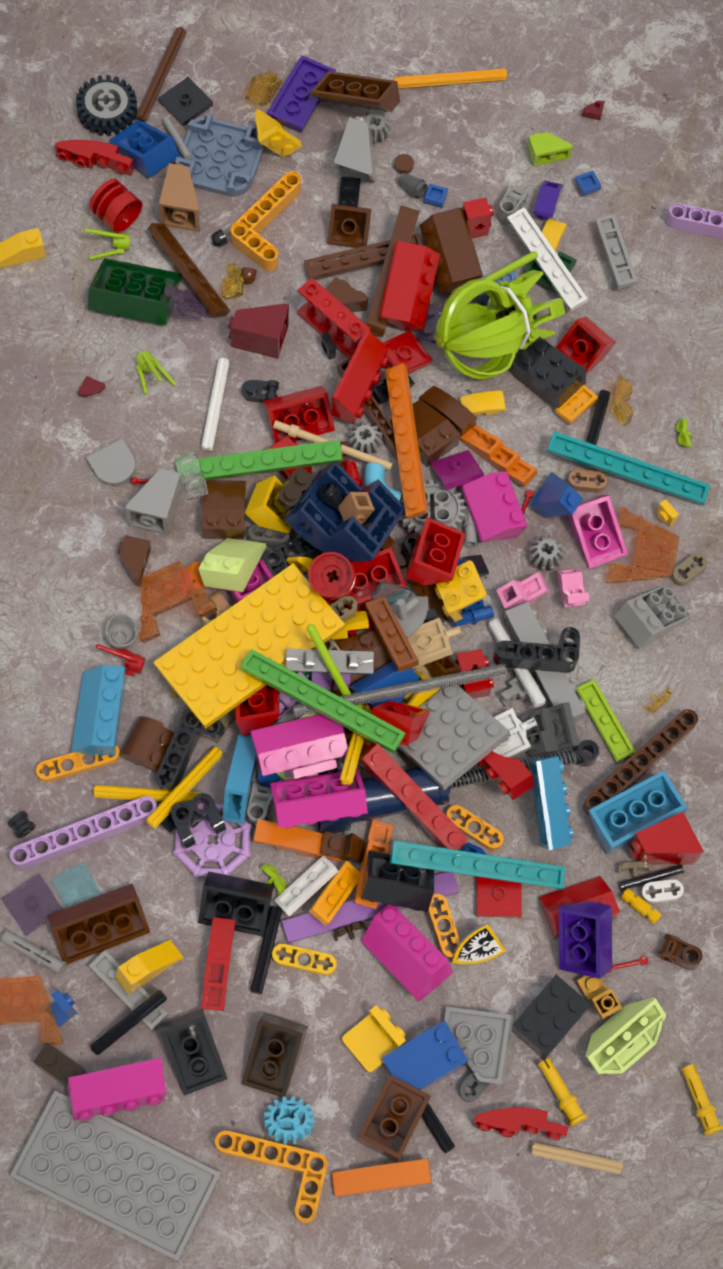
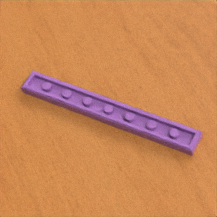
[282,872,459,944]

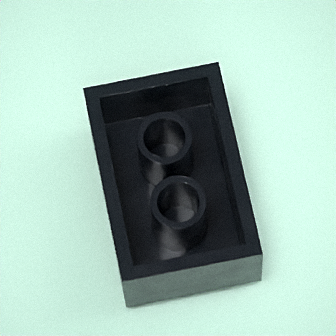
[513,337,586,408]
[512,974,591,1060]

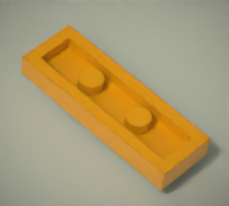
[308,860,360,926]

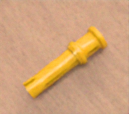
[538,1058,588,1127]
[681,1064,723,1136]

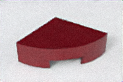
[582,100,605,121]
[77,376,106,397]

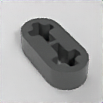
[459,1071,490,1102]

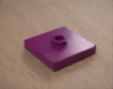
[430,450,484,490]

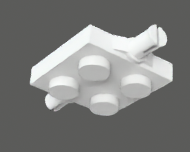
[493,708,538,758]

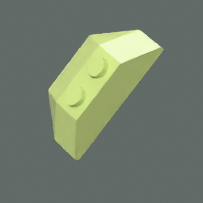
[585,997,666,1074]

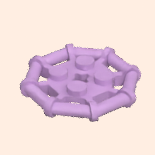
[173,803,253,878]

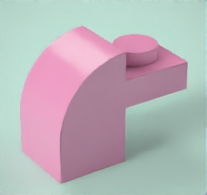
[557,568,589,608]
[496,572,550,610]

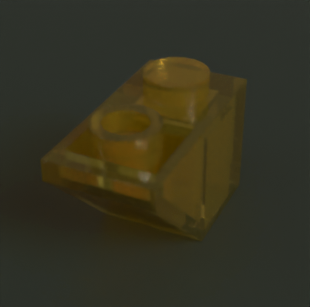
[245,71,282,106]

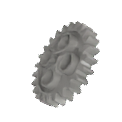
[399,479,466,536]

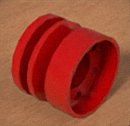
[89,179,143,233]
[308,552,357,601]

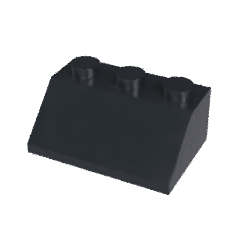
[362,850,434,912]
[198,872,274,936]

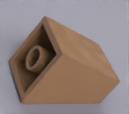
[159,163,201,232]

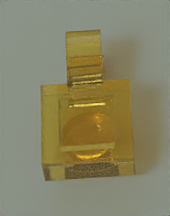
[222,263,244,300]

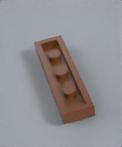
[365,596,419,672]

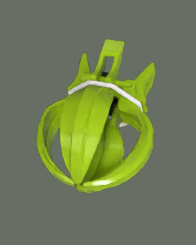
[434,270,565,379]

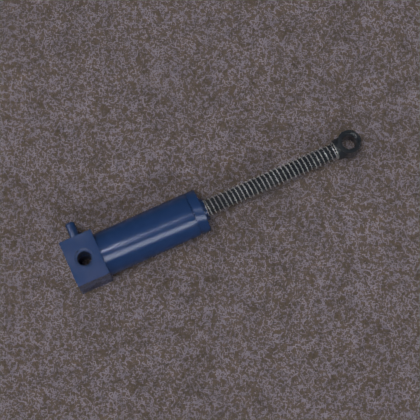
[317,740,599,833]

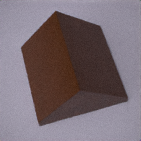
[327,204,371,248]

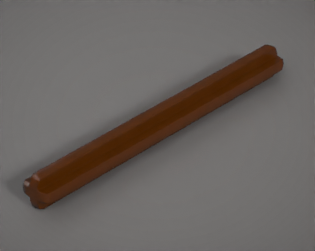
[136,27,187,121]

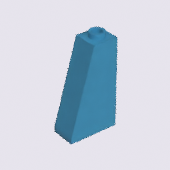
[222,734,257,824]

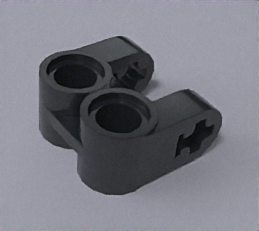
[171,793,227,849]

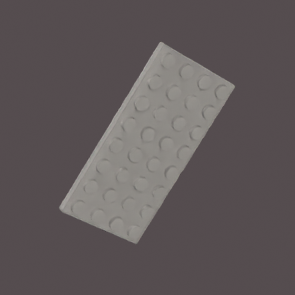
[10,1090,221,1262]

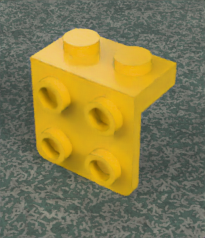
[255,109,302,158]
[435,561,487,622]
[342,1005,406,1073]

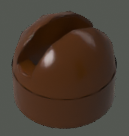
[240,267,257,284]

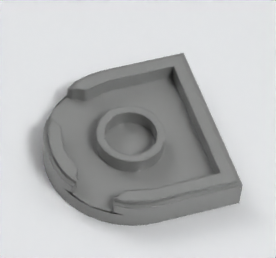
[86,439,135,486]

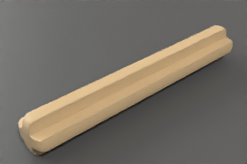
[531,1142,623,1174]

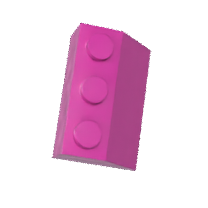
[461,471,527,542]

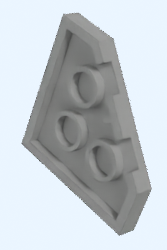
[444,1006,514,1086]

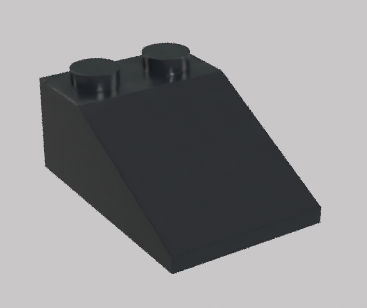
[160,1008,228,1095]

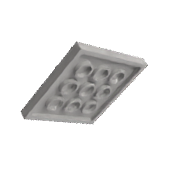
[398,684,511,790]

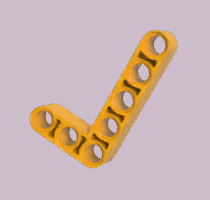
[230,171,301,271]
[215,1131,327,1224]

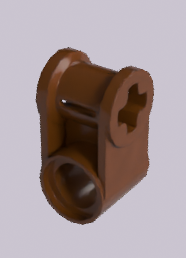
[656,934,703,970]

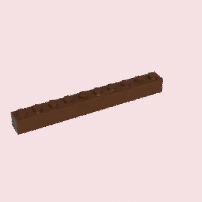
[337,360,398,462]

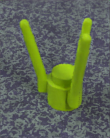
[84,228,130,260]
[136,351,176,394]

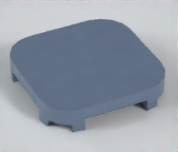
[176,113,264,197]

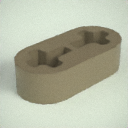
[672,553,707,586]

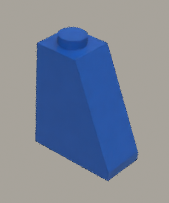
[530,472,583,518]
[350,661,420,707]

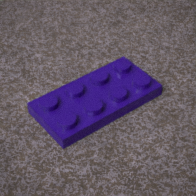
[267,55,336,132]

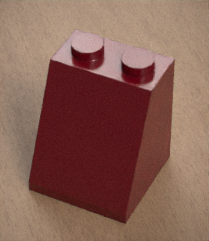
[228,303,289,359]

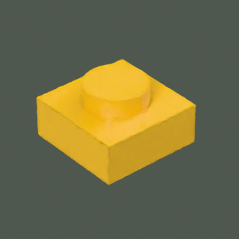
[656,499,679,527]

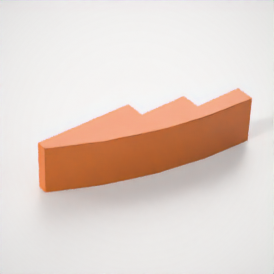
[460,425,538,487]
[253,819,342,862]
[354,820,394,909]
[332,1159,432,1197]

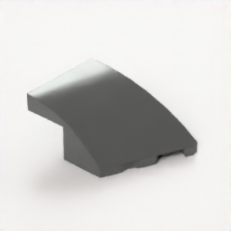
[517,702,580,757]

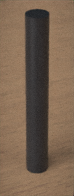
[619,864,684,891]

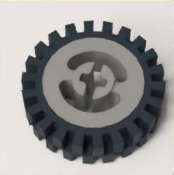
[76,75,137,136]

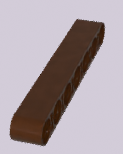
[366,205,420,337]
[583,709,698,816]

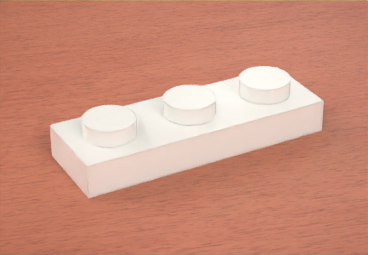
[274,856,339,916]

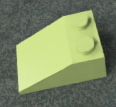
[199,538,266,592]

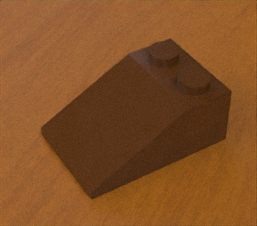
[390,399,460,467]
[202,480,246,540]
[357,1074,431,1163]

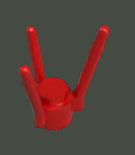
[96,644,145,677]

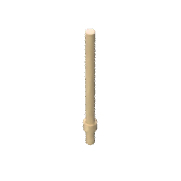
[273,420,392,471]

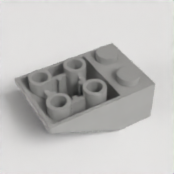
[614,584,692,649]

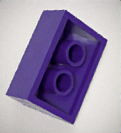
[559,902,612,979]

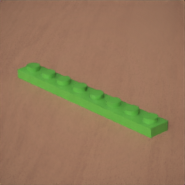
[176,440,343,483]
[240,649,405,754]

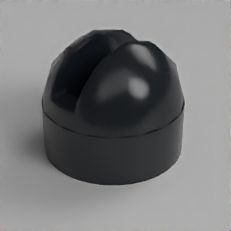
[211,229,228,247]

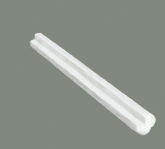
[201,358,229,451]
[488,619,546,708]

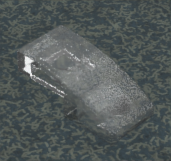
[175,452,208,501]

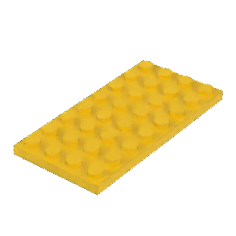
[154,564,346,729]

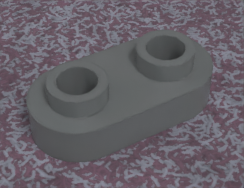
[248,524,290,547]

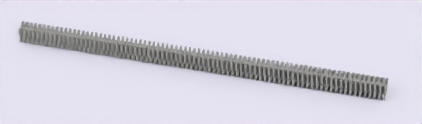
[293,664,506,718]

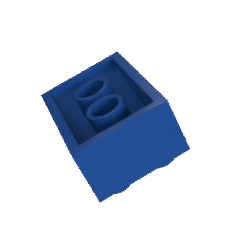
[109,120,180,177]
[381,1021,468,1090]

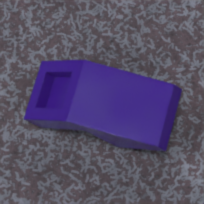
[533,180,563,219]

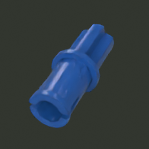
[451,605,494,627]

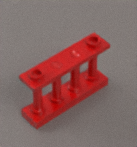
[297,278,371,360]

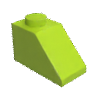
[527,132,573,166]

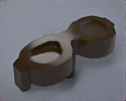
[333,921,367,942]

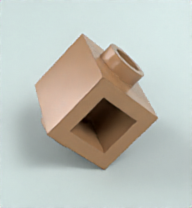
[338,492,375,524]

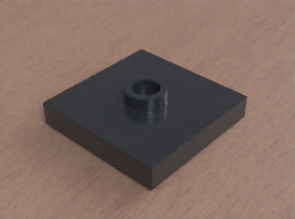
[158,77,213,127]

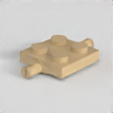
[407,618,462,669]

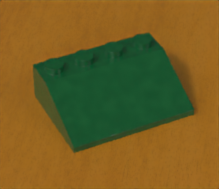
[88,258,182,325]

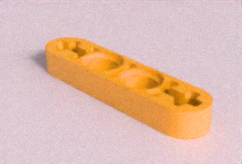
[36,746,120,783]

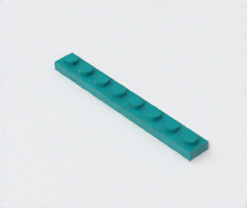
[547,431,710,506]
[389,841,566,889]

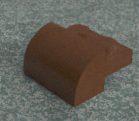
[119,716,174,774]

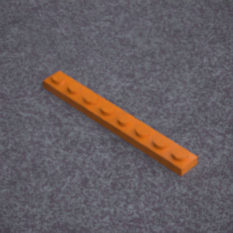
[385,363,428,519]

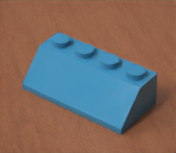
[72,665,126,757]
[529,756,573,850]
[588,770,687,855]

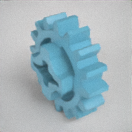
[264,1096,314,1145]

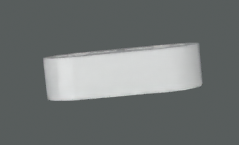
[641,880,684,904]

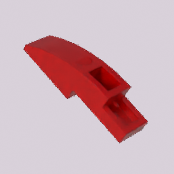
[54,140,134,176]
[201,917,236,1011]
[472,1107,569,1141]

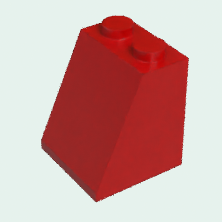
[629,812,704,864]

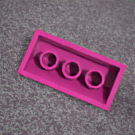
[250,714,348,776]
[270,769,368,828]
[361,904,453,1002]
[67,1058,166,1121]

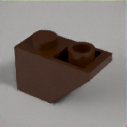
[326,277,368,312]

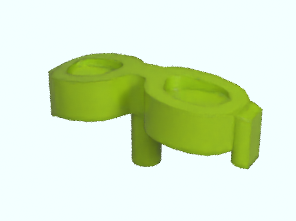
[676,418,692,448]
[260,864,286,895]

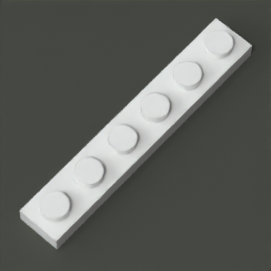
[507,207,588,312]

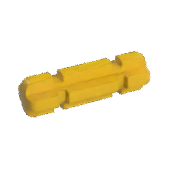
[621,889,661,924]

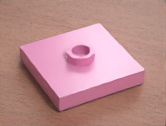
[284,759,337,779]

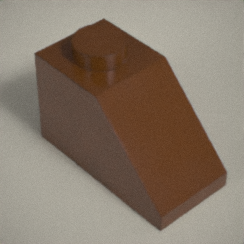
[117,535,151,587]

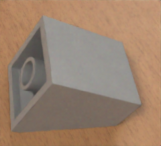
[334,116,376,182]
[125,469,182,535]

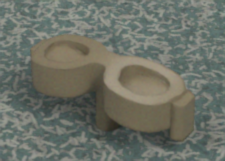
[618,861,652,877]

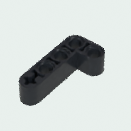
[264,537,324,577]
[493,627,580,673]
[155,709,225,790]

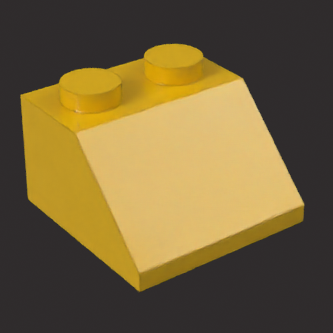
[245,475,292,533]

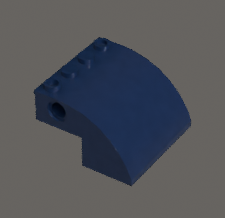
[284,461,405,562]

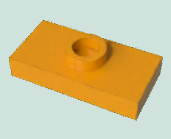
[555,385,598,425]

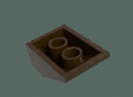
[241,1013,308,1098]

